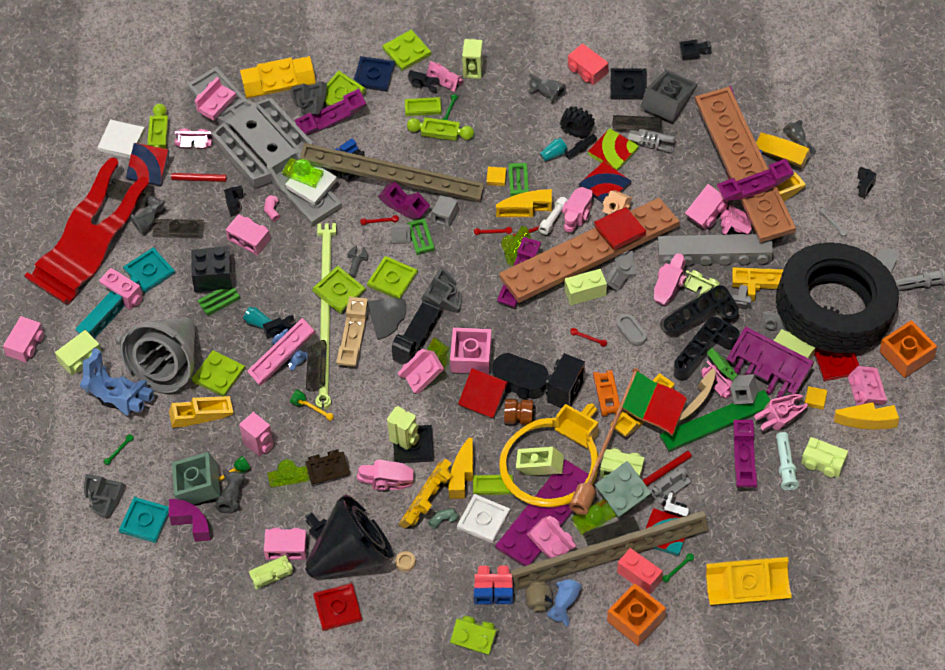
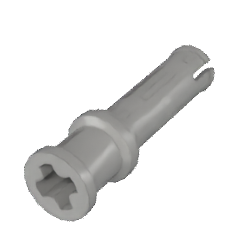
[895,268,945,291]

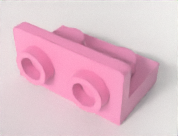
[195,77,236,120]
[720,205,752,235]
[398,349,444,394]
[848,366,887,405]
[527,516,576,559]

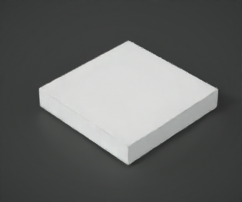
[97,120,145,158]
[285,163,337,205]
[457,494,510,543]

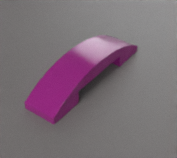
[294,88,367,136]
[717,159,794,200]
[497,237,541,308]
[733,420,757,487]

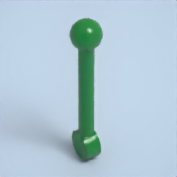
[441,94,458,121]
[104,434,134,465]
[662,553,694,583]

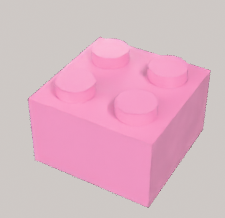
[450,328,492,374]

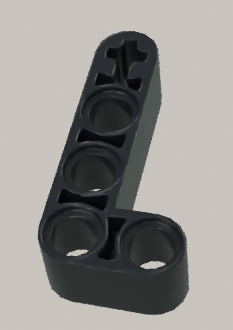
[660,285,739,333]
[392,300,443,364]
[673,317,740,381]

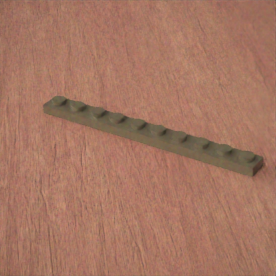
[300,143,484,203]
[511,511,708,590]

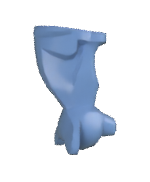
[271,329,311,371]
[547,580,582,626]

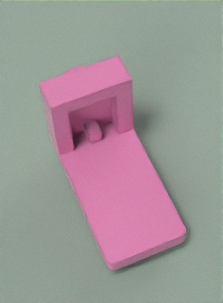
[99,268,143,310]

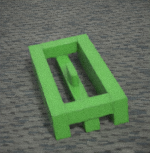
[508,163,529,197]
[407,218,435,255]
[198,286,240,316]
[707,348,738,381]

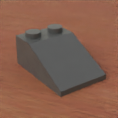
[640,70,698,122]

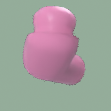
[264,195,280,222]

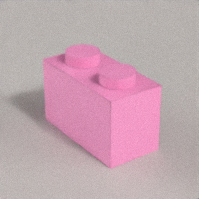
[685,184,728,230]
[226,214,270,256]
[3,316,44,362]
[239,412,274,457]
[264,528,307,560]

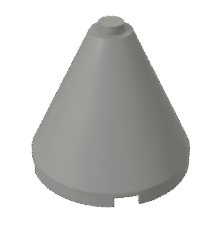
[120,317,195,393]

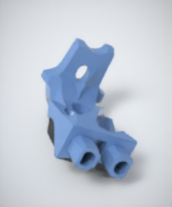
[80,348,154,415]

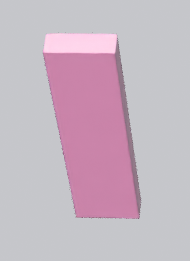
[247,318,316,386]

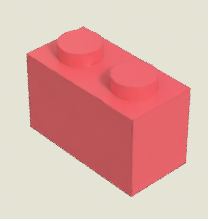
[568,43,609,85]
[617,548,663,595]

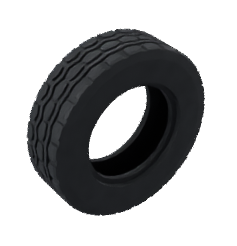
[776,242,899,353]

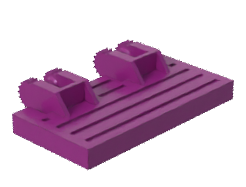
[726,326,814,398]

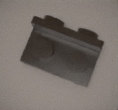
[305,449,350,485]

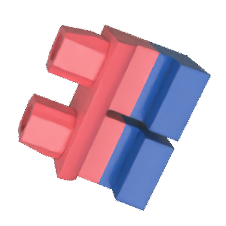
[474,566,513,605]

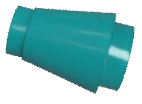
[540,138,568,162]
[243,306,272,329]

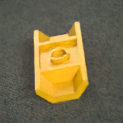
[240,56,316,99]
[705,557,791,605]

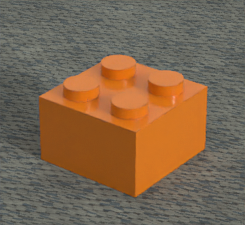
[879,320,937,378]
[607,583,666,646]

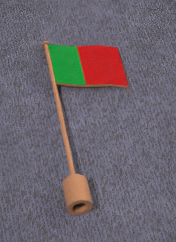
[569,368,687,515]

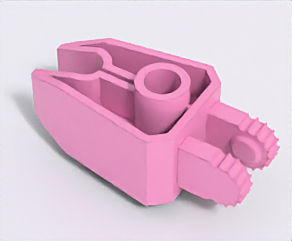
[562,187,592,233]
[654,253,687,306]
[754,394,808,431]
[357,460,413,490]

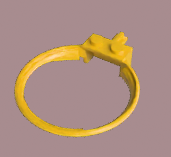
[499,403,598,507]

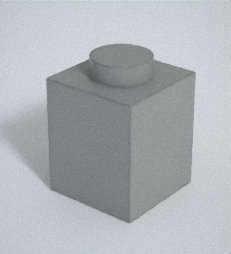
[432,195,458,227]
[730,374,758,404]

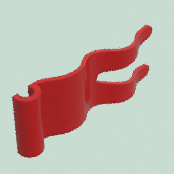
[24,157,149,305]

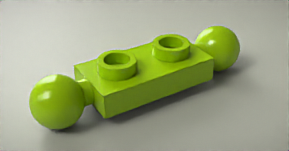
[147,103,169,149]
[407,117,474,141]

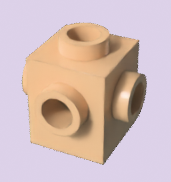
[603,191,633,215]

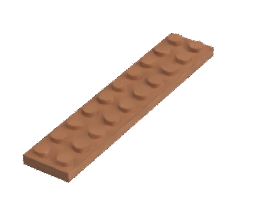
[695,87,796,243]
[499,197,680,303]

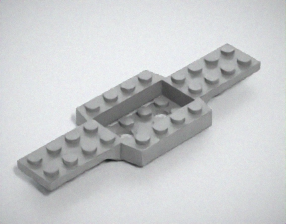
[187,67,342,226]

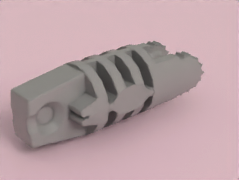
[628,129,676,153]

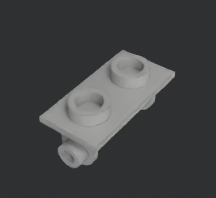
[761,311,792,333]
[649,468,691,504]

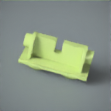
[684,270,721,298]
[249,555,293,589]

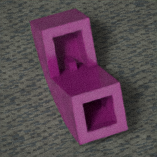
[378,182,430,219]
[169,499,211,542]

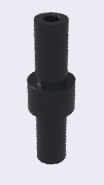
[565,134,597,159]

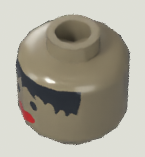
[525,581,553,613]

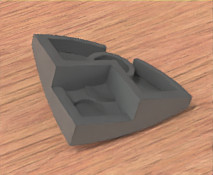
[291,81,327,115]
[421,267,462,312]
[368,299,406,340]
[84,474,126,518]

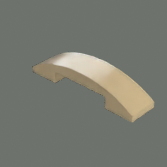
[336,297,368,367]
[660,368,716,430]

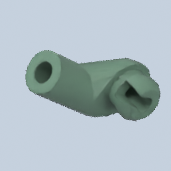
[428,508,458,529]

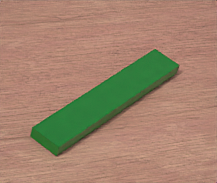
[660,390,770,452]

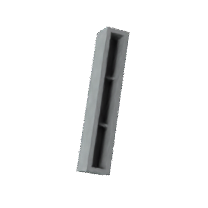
[657,234,773,266]

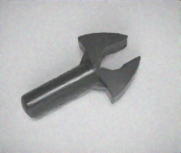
[347,245,368,278]

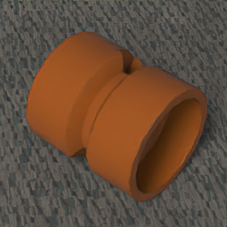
[504,399,533,425]

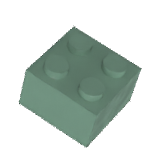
[172,452,220,504]
[595,461,653,518]

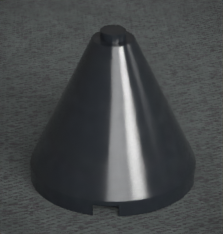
[305,494,394,579]

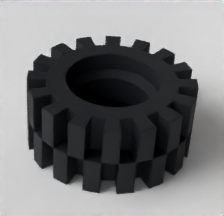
[559,106,595,139]

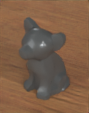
[528,74,566,103]
[783,120,816,154]
[130,196,166,235]
[215,469,245,513]

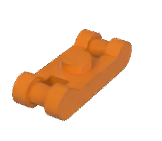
[593,370,620,417]

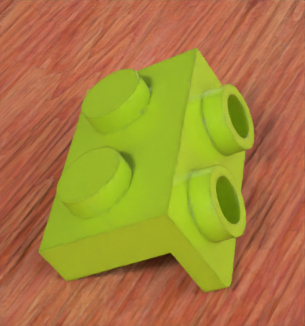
[450,615,499,654]

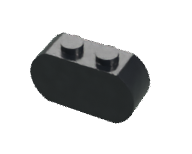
[492,353,548,399]

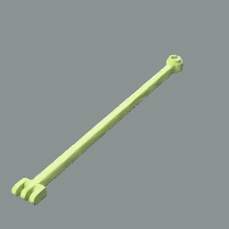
[315,223,337,410]

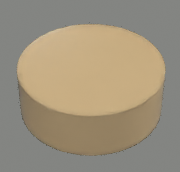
[395,551,416,572]

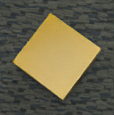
[486,167,506,186]
[804,386,827,410]

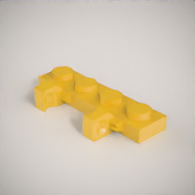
[732,267,809,302]
[398,458,452,529]

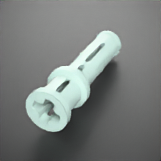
[776,432,799,490]

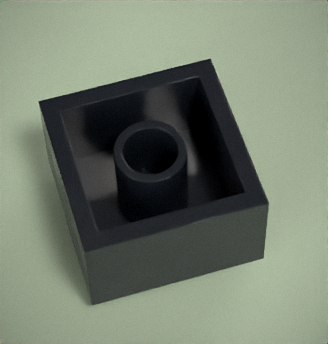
[191,246,232,292]
[545,353,585,408]

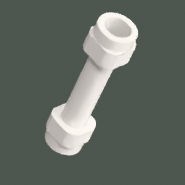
[538,197,568,235]

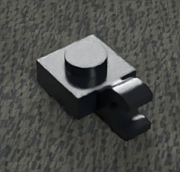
[679,39,711,60]
[408,70,440,92]
[263,315,296,339]
[305,512,327,541]

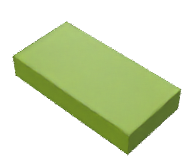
[404,97,441,116]
[473,474,513,495]

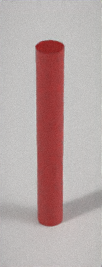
[171,173,227,182]
[643,450,692,486]

